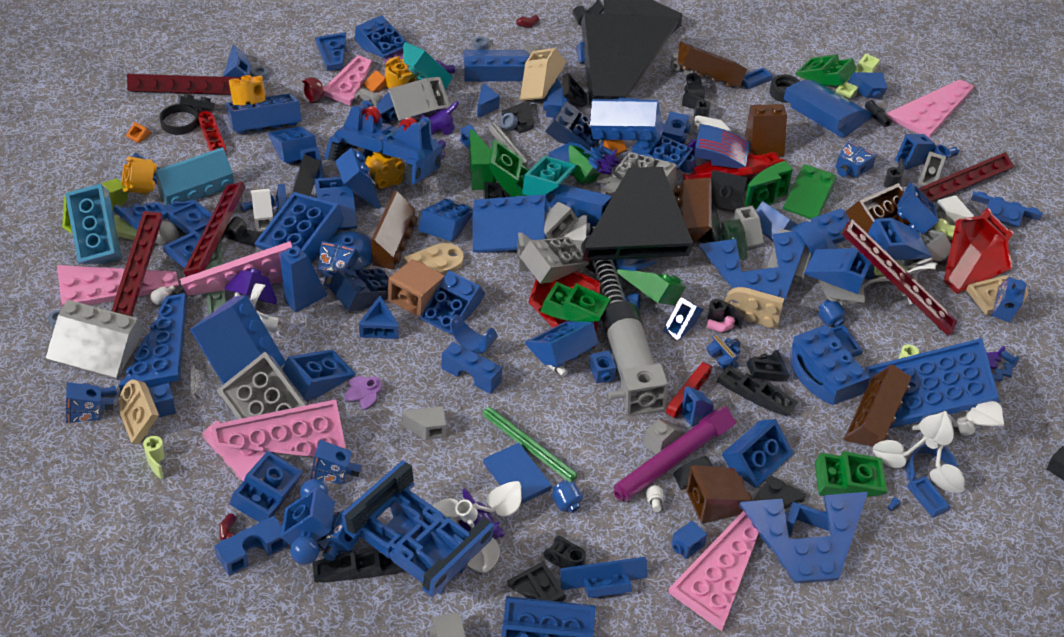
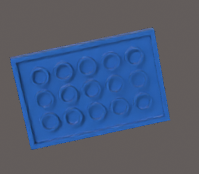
[864,338,1000,429]

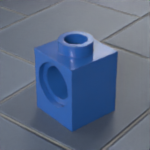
[589,350,617,384]
[671,520,707,559]

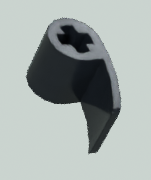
[572,0,604,26]
[682,93,710,119]
[884,157,905,188]
[223,216,263,245]
[707,299,744,329]
[673,456,714,490]

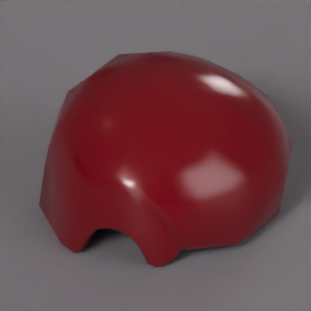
[302,77,324,103]

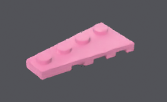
[323,55,372,106]
[202,420,266,481]

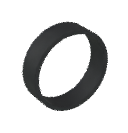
[159,104,199,135]

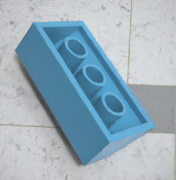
[156,147,234,205]
[65,184,122,264]

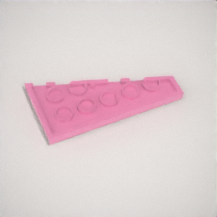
[211,399,346,457]

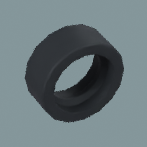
[769,74,800,103]

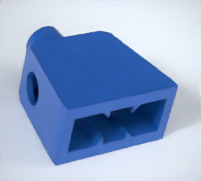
[895,134,936,170]

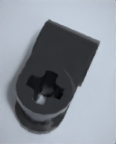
[684,73,705,99]
[543,536,586,568]

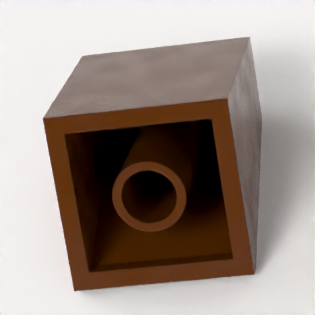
[745,104,787,157]
[686,465,752,524]

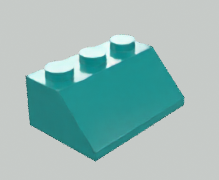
[403,42,454,90]
[522,155,577,196]

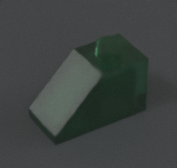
[721,219,747,260]

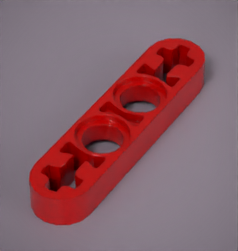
[198,111,226,153]
[666,362,713,419]

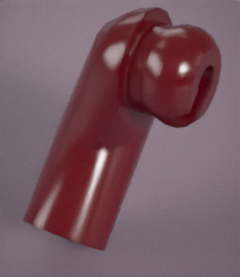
[516,15,539,28]
[219,513,236,541]

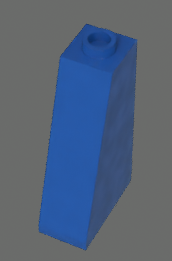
[546,184,612,228]
[280,245,327,313]

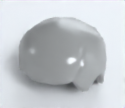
[155,220,180,246]

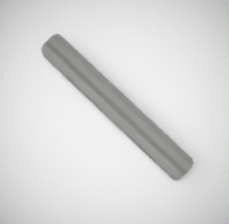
[489,123,528,167]

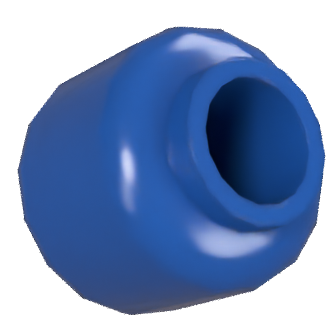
[818,299,846,327]
[552,480,583,513]

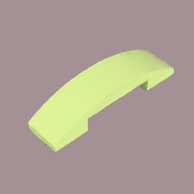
[836,54,880,99]

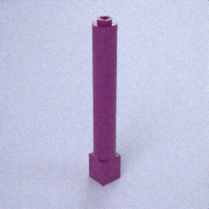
[613,406,736,502]

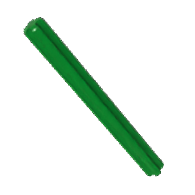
[483,406,577,482]

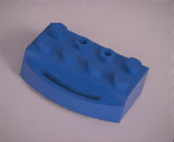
[790,324,870,405]

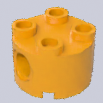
[385,56,418,89]
[229,75,266,105]
[365,151,405,189]
[122,156,157,195]

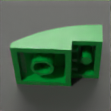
[795,54,857,86]
[489,139,529,197]
[744,161,793,210]
[541,281,611,322]
[814,451,887,497]

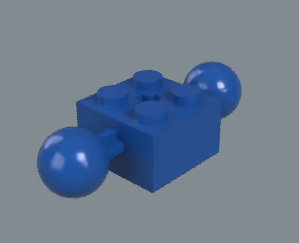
[280,479,335,565]

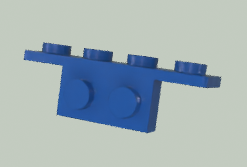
[971,191,1043,228]
[560,557,647,598]

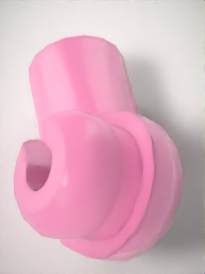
[706,316,735,333]

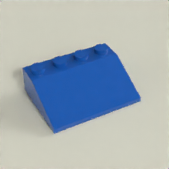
[463,50,529,82]
[225,93,302,133]
[254,192,344,264]
[473,195,549,253]
[190,295,286,385]

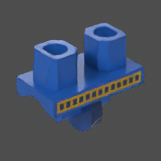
[706,333,741,370]

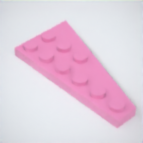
[886,79,974,138]
[180,241,293,295]
[57,265,179,307]
[668,511,759,631]

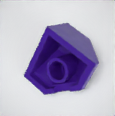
[224,268,277,305]

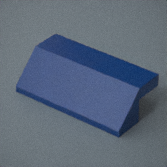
[501,596,596,637]

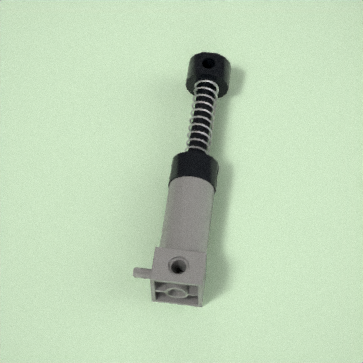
[581,235,668,416]

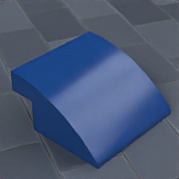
[784,80,872,138]

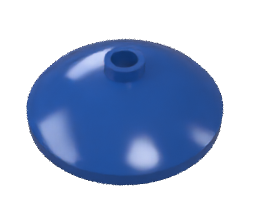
[328,231,372,269]

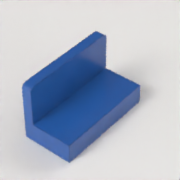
[617,258,656,271]

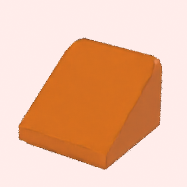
[363,70,386,93]
[126,122,152,143]
[603,140,627,156]

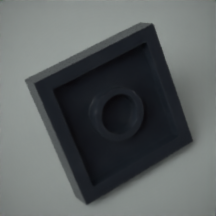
[711,170,748,211]

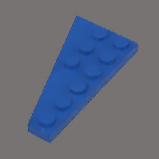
[118,293,187,391]

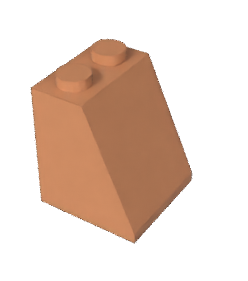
[388,259,445,317]

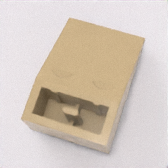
[520,48,567,101]

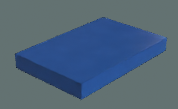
[483,443,552,505]

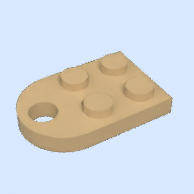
[404,243,464,276]
[966,276,1028,315]
[725,287,784,329]
[119,380,159,444]

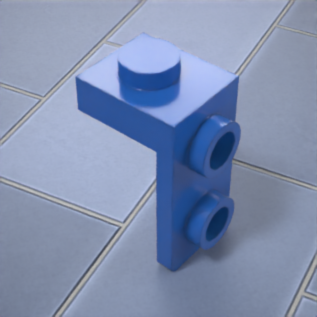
[785,502,829,536]

